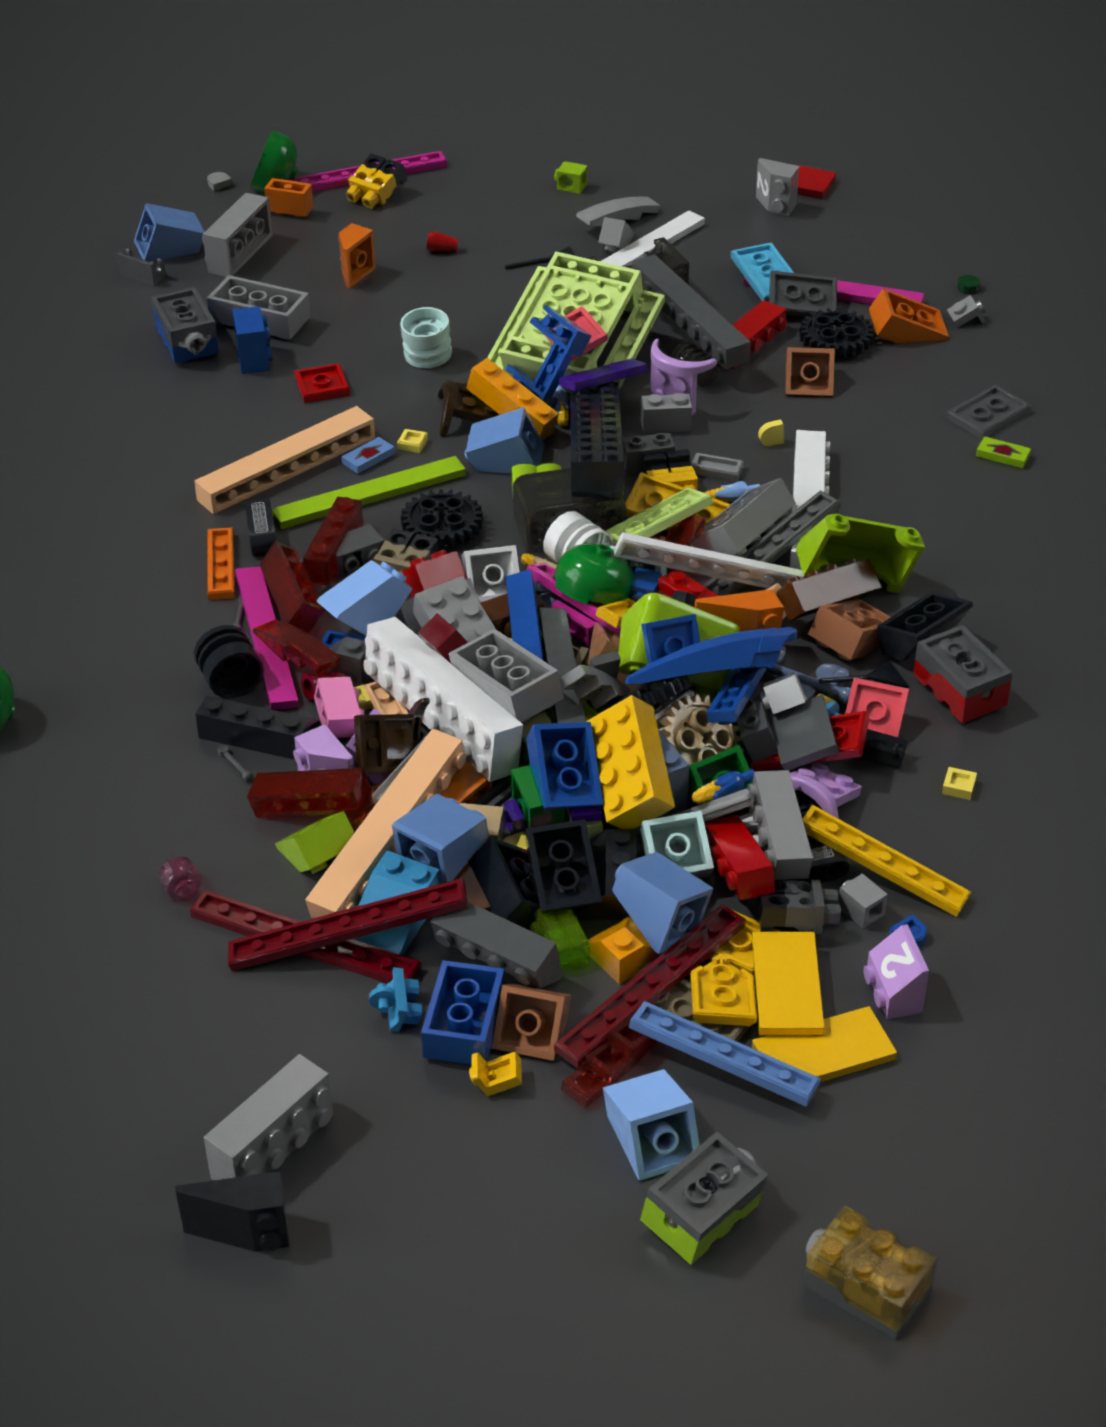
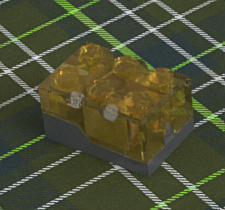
[804,1205,937,1340]

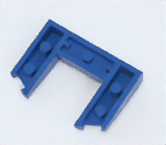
[506,305,592,409]

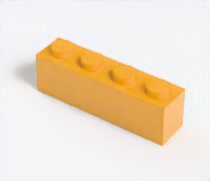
[466,358,559,440]

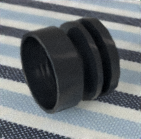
[194,625,264,698]

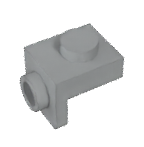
[947,295,986,328]

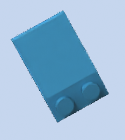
[354,850,442,956]

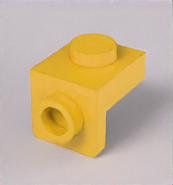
[469,1052,522,1097]

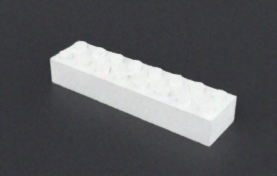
[363,617,523,782]

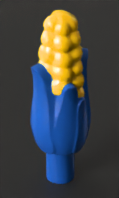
[692,769,754,804]

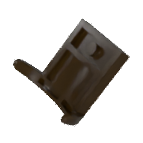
[438,380,499,437]
[354,698,430,774]

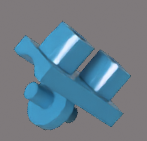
[369,967,422,1032]

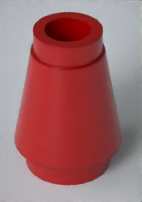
[426,231,458,252]

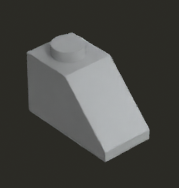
[598,217,634,253]

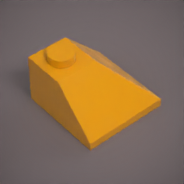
[581,916,663,985]

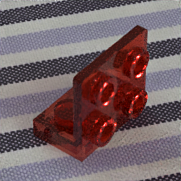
[649,514,706,546]

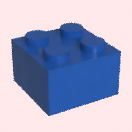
[232,306,273,374]

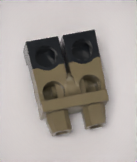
[373,528,439,583]

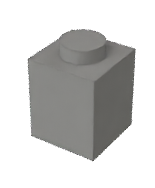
[838,873,888,929]

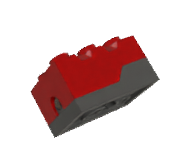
[913,625,1013,724]

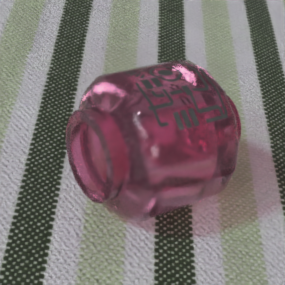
[158,856,202,900]

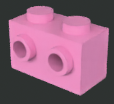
[314,677,364,738]

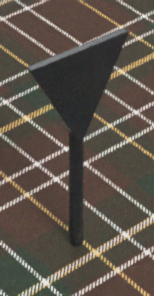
[504,246,576,269]
[819,661,909,688]

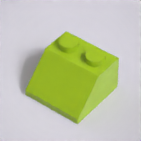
[275,811,355,874]

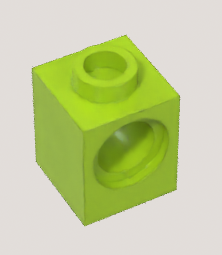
[554,161,588,194]

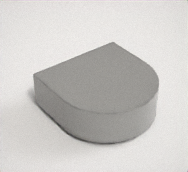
[207,172,232,191]

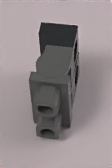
[757,880,841,934]

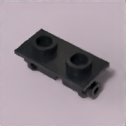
[862,729,909,768]

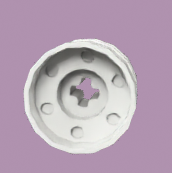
[543,511,613,563]

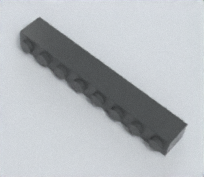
[631,255,751,370]

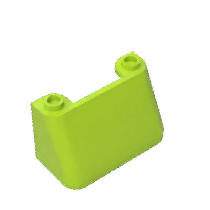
[796,514,925,593]
[618,593,740,703]

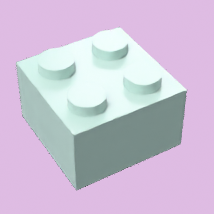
[640,811,714,879]

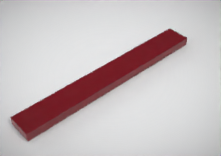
[228,878,468,971]
[190,890,421,984]
[554,904,746,1068]

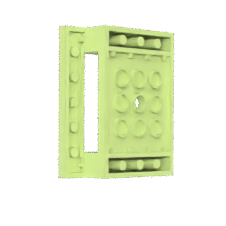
[487,251,665,393]

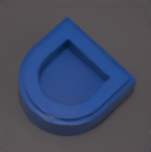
[889,914,927,948]

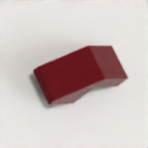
[418,613,468,663]

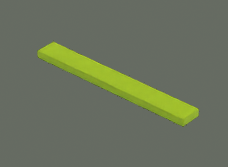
[272,456,466,529]

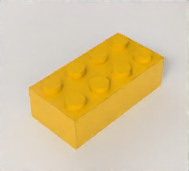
[586,695,675,830]

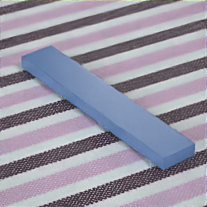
[629,1001,821,1107]

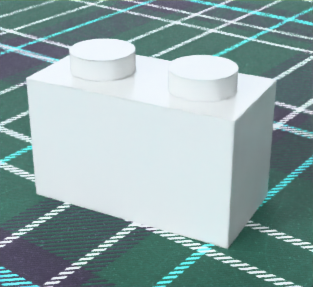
[760,672,806,714]

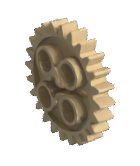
[659,694,744,765]

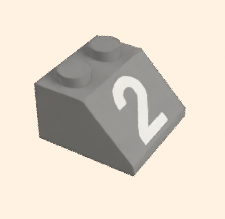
[756,158,800,216]

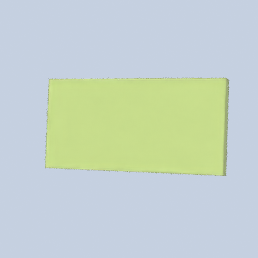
[606,487,714,546]

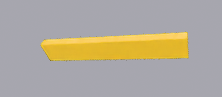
[802,805,971,917]

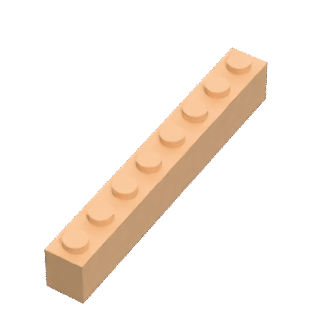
[194,406,375,514]
[305,728,466,918]

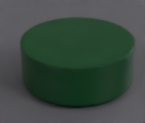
[957,275,981,294]

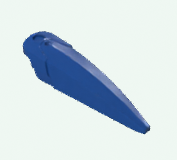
[625,627,797,684]

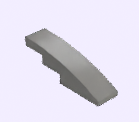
[576,197,660,226]
[560,664,632,710]

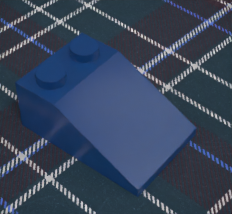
[526,722,604,810]

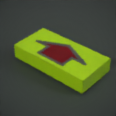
[976,436,1031,468]

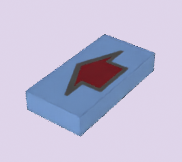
[342,437,395,474]

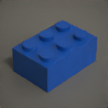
[421,960,505,1065]

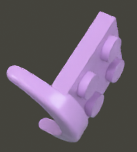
[650,339,717,415]
[790,763,862,819]

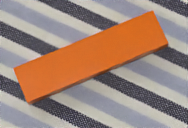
[207,527,235,601]

